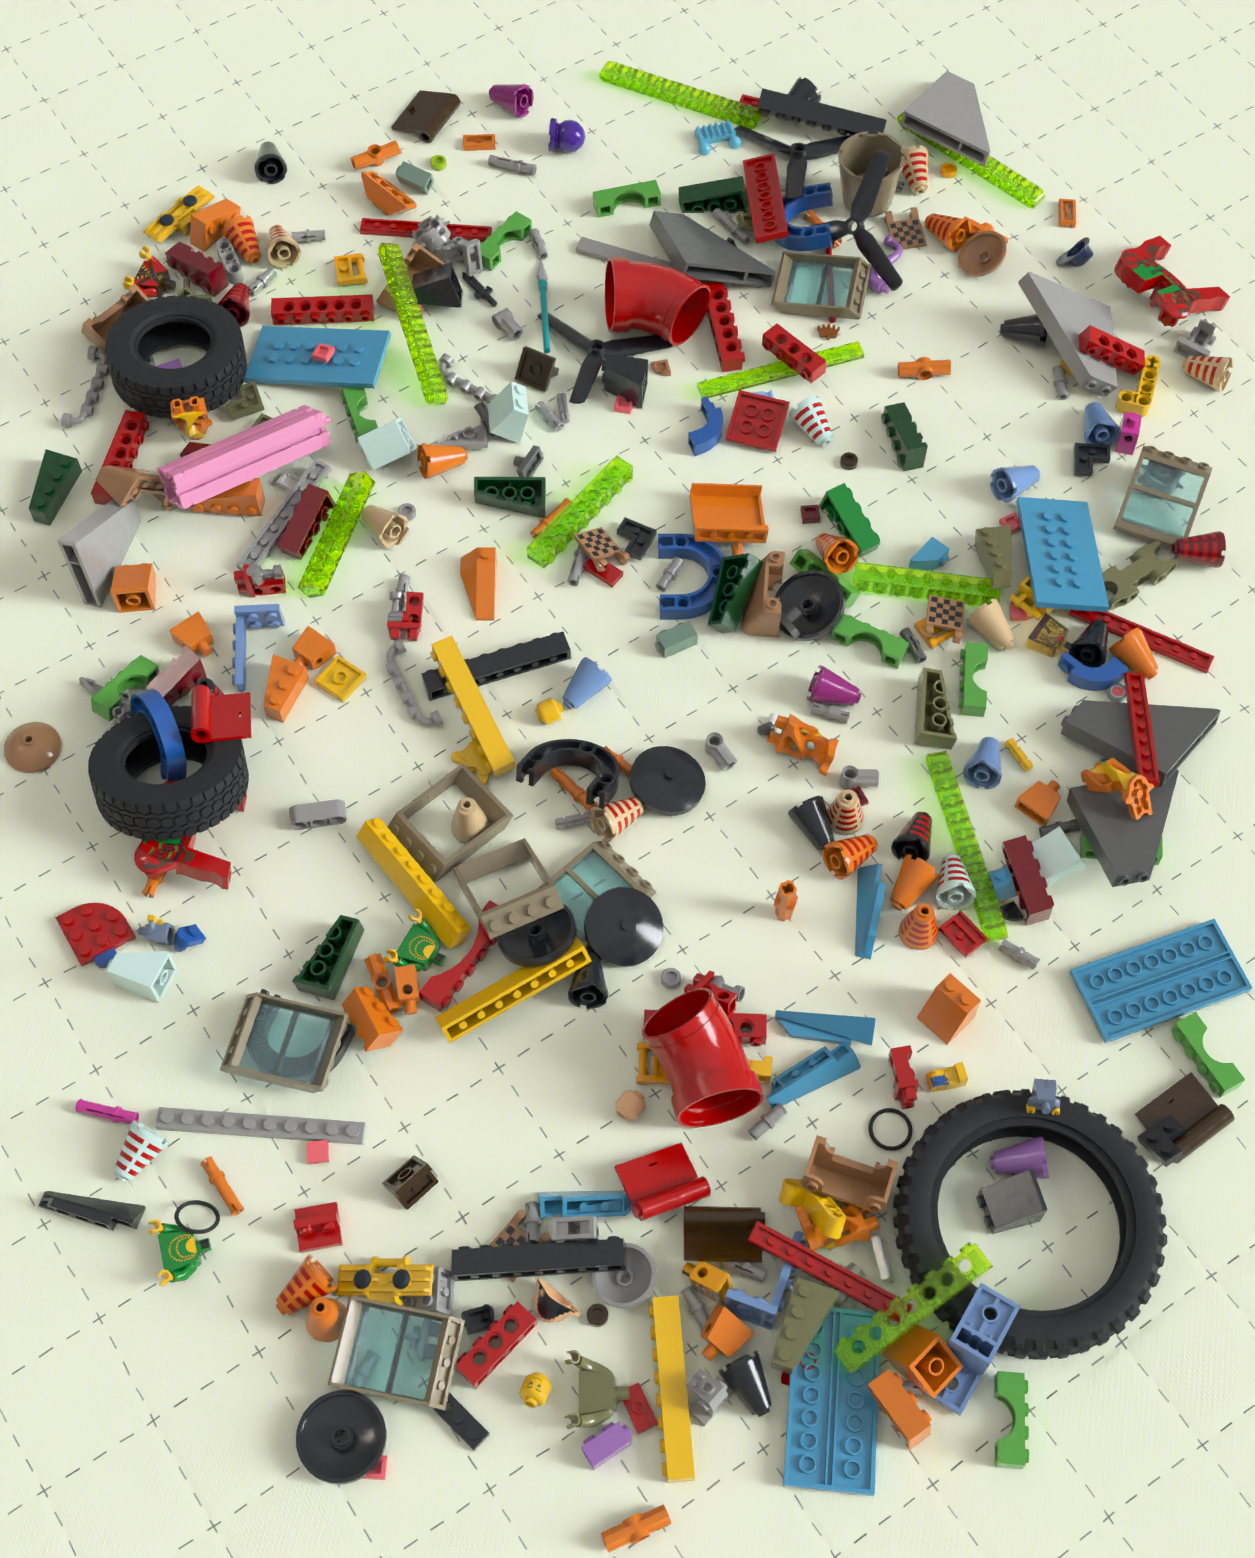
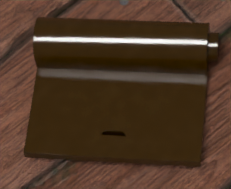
[391,90,461,143]
[1135,1072,1235,1164]
[683,1206,765,1263]

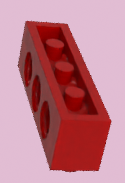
[762,323,827,384]
[1079,325,1145,376]
[455,1301,537,1389]

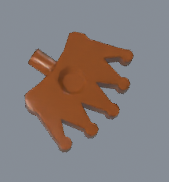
[817,324,840,340]

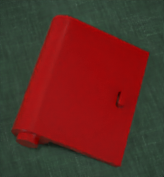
[191,685,252,743]
[614,1142,711,1221]

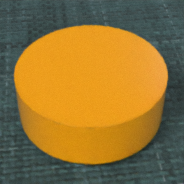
[940,162,957,178]

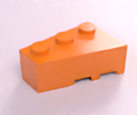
[342,986,403,1052]

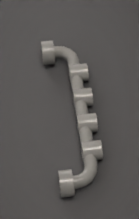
[61,346,109,428]
[439,353,497,403]
[385,638,444,727]

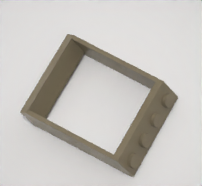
[388,765,514,883]
[452,838,564,939]

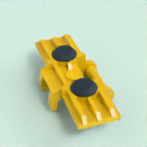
[143,185,215,244]
[336,1256,434,1306]

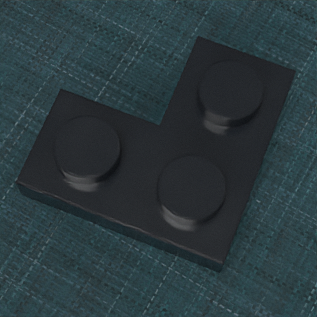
[1074,443,1111,476]
[617,517,657,561]
[1137,1114,1185,1167]

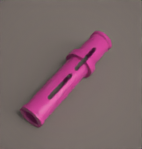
[75,1099,139,1124]

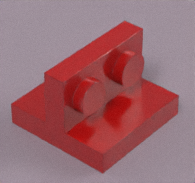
[293,1202,343,1253]

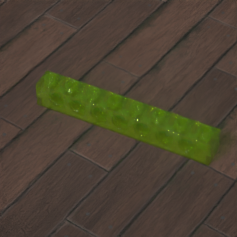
[527,455,634,568]
[297,471,375,598]
[852,562,1001,606]
[833,1242,993,1374]

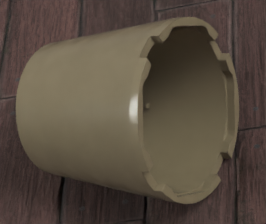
[838,131,905,217]

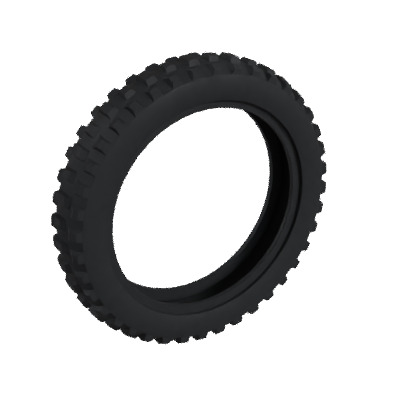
[893,1089,1167,1360]

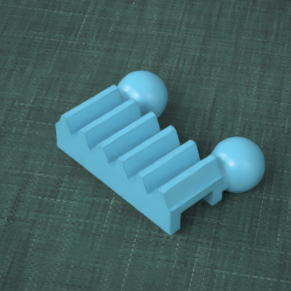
[694,120,741,156]

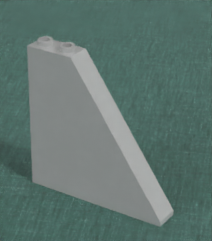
[900,71,990,167]
[1018,271,1118,396]
[57,499,141,608]

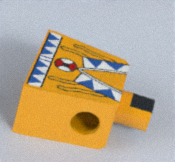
[682,1261,733,1306]

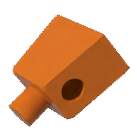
[169,611,214,657]
[292,626,337,670]
[1014,780,1061,826]
[394,964,421,1015]
[700,1304,754,1362]

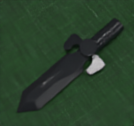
[462,272,497,307]

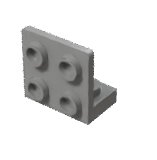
[402,1267,454,1316]

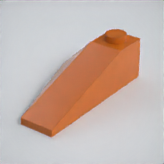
[460,547,497,621]

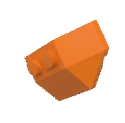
[361,171,417,216]

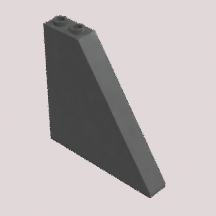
[649,211,776,287]
[1061,700,1221,787]
[1067,769,1179,887]

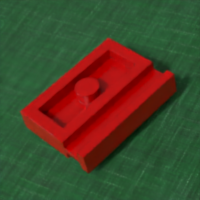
[939,910,988,958]

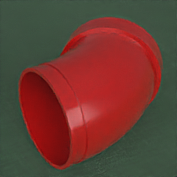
[604,257,711,346]
[642,988,764,1128]

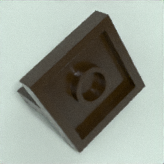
[514,346,559,392]
[382,1155,439,1210]

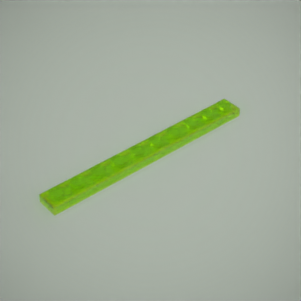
[697,341,865,398]

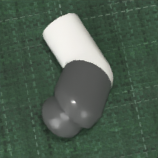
[757,713,778,736]

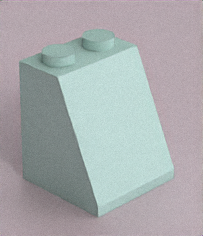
[487,381,528,443]
[357,417,417,470]
[1032,826,1087,886]
[107,951,177,1003]

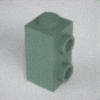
[396,161,434,194]
[655,621,698,658]

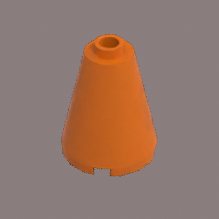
[417,443,468,479]
[1109,627,1159,680]
[890,854,940,911]
[305,1297,346,1342]

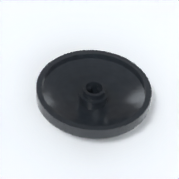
[775,570,846,641]
[629,746,706,816]
[584,887,663,967]
[496,903,577,967]
[296,1390,387,1485]

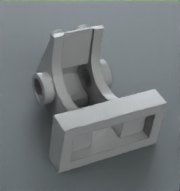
[442,237,483,277]
[1173,319,1217,358]
[552,1215,599,1241]
[686,1368,734,1427]

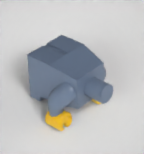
[138,915,175,946]
[1026,1078,1060,1115]

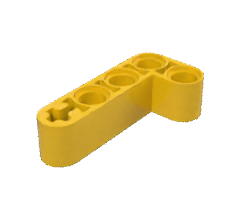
[1115,355,1161,417]
[778,1178,846,1239]

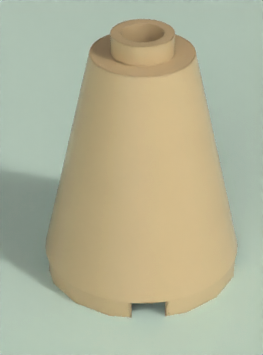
[361,505,409,548]
[966,598,1015,651]
[451,797,489,843]

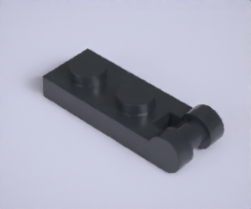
[432,1392,490,1451]

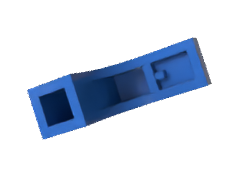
[688,397,723,456]
[1058,651,1128,691]

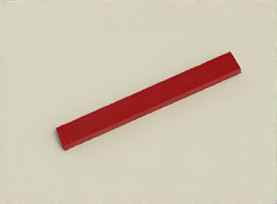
[360,218,492,242]
[1068,610,1215,674]
[1124,672,1160,787]
[747,1221,913,1326]

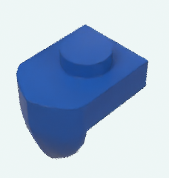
[173,924,206,952]

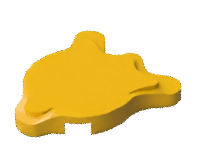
[451,740,491,785]

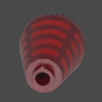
[218,283,250,327]
[1172,531,1226,568]

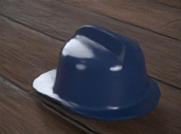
[1056,237,1093,267]

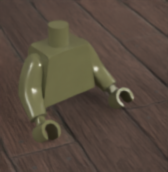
[565,1350,629,1429]

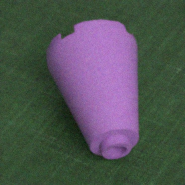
[990,1137,1049,1179]

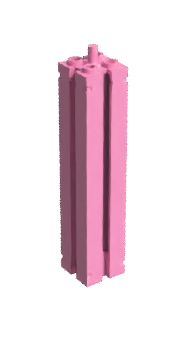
[157,405,331,509]

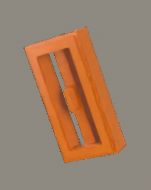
[463,134,496,151]
[1058,199,1076,228]

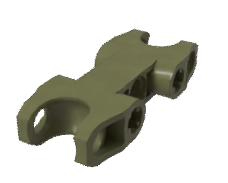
[1102,541,1179,610]

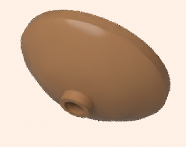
[958,231,1007,277]
[4,722,62,773]

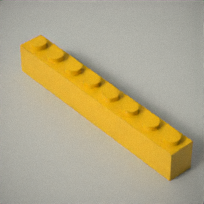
[430,635,515,778]
[356,818,472,949]
[435,936,592,1043]
[648,1295,695,1483]

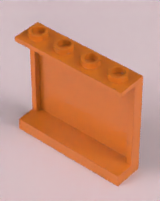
[689,483,769,543]

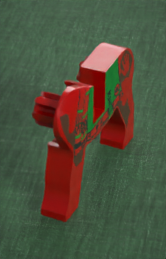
[1114,236,1230,327]
[134,780,247,890]

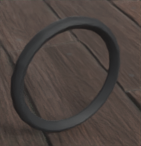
[868,1108,912,1151]
[174,1200,220,1234]

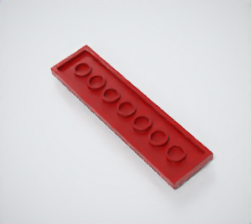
[743,153,789,244]

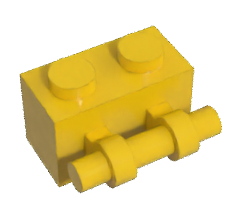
[1009,576,1055,621]

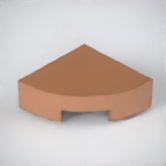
[651,359,671,376]

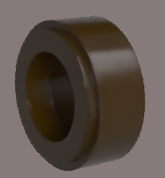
[840,452,858,470]
[587,1304,609,1327]

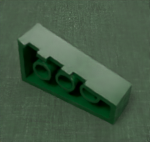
[679,176,749,214]
[881,402,928,471]
[28,449,82,526]
[474,477,546,518]
[708,553,763,633]
[292,915,365,1000]

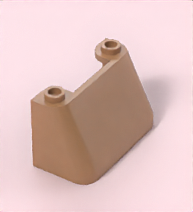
[376,242,445,318]
[81,283,150,352]
[95,466,175,511]
[742,551,785,638]
[802,1135,899,1213]

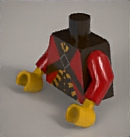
[122,246,176,298]

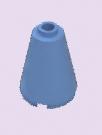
[1084,402,1120,445]
[990,465,1040,503]
[562,657,612,709]
[963,737,1002,789]

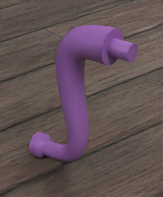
[868,235,903,294]

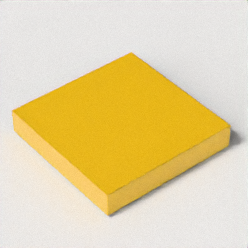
[314,655,367,703]

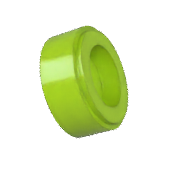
[430,155,447,171]

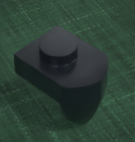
[461,1304,495,1335]

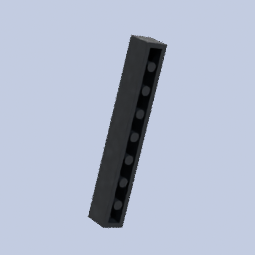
[757,88,887,136]
[421,631,571,701]
[451,1236,627,1282]

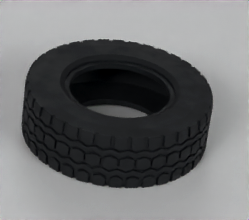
[105,295,247,419]
[88,705,249,841]

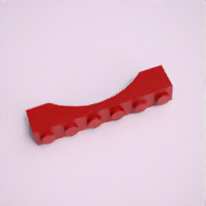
[419,900,499,1012]

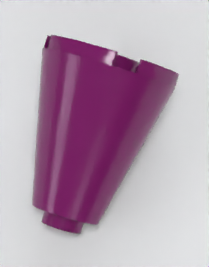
[489,84,534,117]
[807,665,861,706]

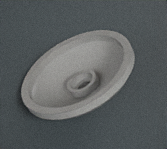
[591,1243,657,1308]

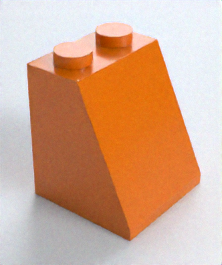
[111,563,156,613]
[917,973,981,1045]
[882,1322,964,1399]

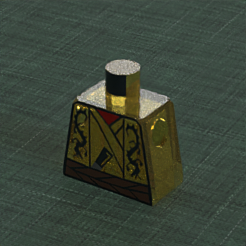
[1025,613,1072,658]

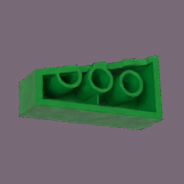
[819,483,880,558]

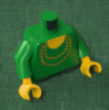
[383,909,446,972]
[148,1219,212,1287]

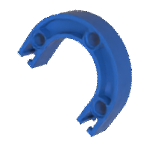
[774,182,833,251]
[658,533,724,620]
[130,689,187,782]

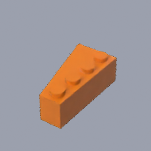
[190,478,265,516]

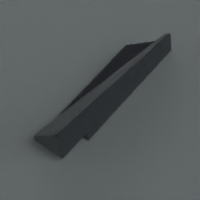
[38,1191,146,1231]

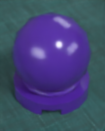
[548,118,586,153]

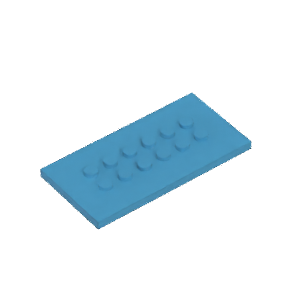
[245,326,391,389]
[1016,497,1109,612]
[1069,918,1252,1044]
[783,1307,882,1496]

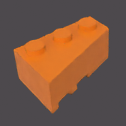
[190,198,241,252]
[263,654,309,722]
[868,1369,932,1450]

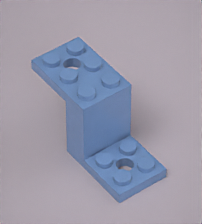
[923,1283,1021,1416]

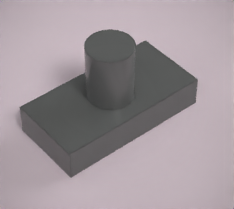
[513,445,544,477]
[780,606,802,639]

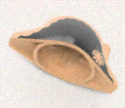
[532,1278,582,1323]

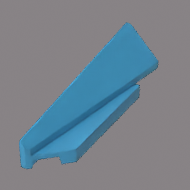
[855,864,887,960]
[774,1010,876,1046]
[766,1041,861,1109]
[538,1190,632,1218]

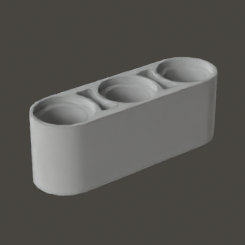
[216,238,244,284]
[289,799,347,830]

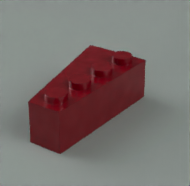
[165,241,228,297]
[278,484,336,560]
[1001,835,1054,926]

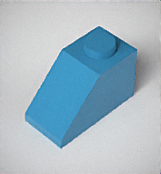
[908,537,950,571]
[988,866,1017,902]

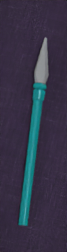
[537,260,550,353]

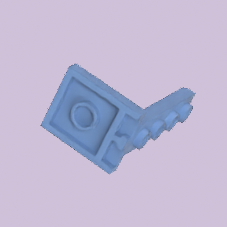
[232,604,285,692]
[723,1231,805,1330]

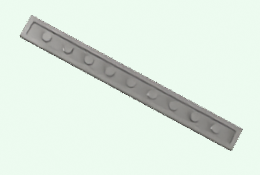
[155,1107,366,1145]

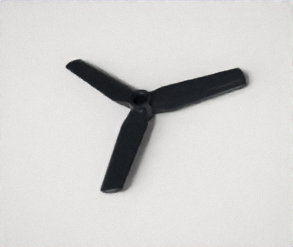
[734,126,852,200]
[807,150,903,291]
[537,313,672,404]

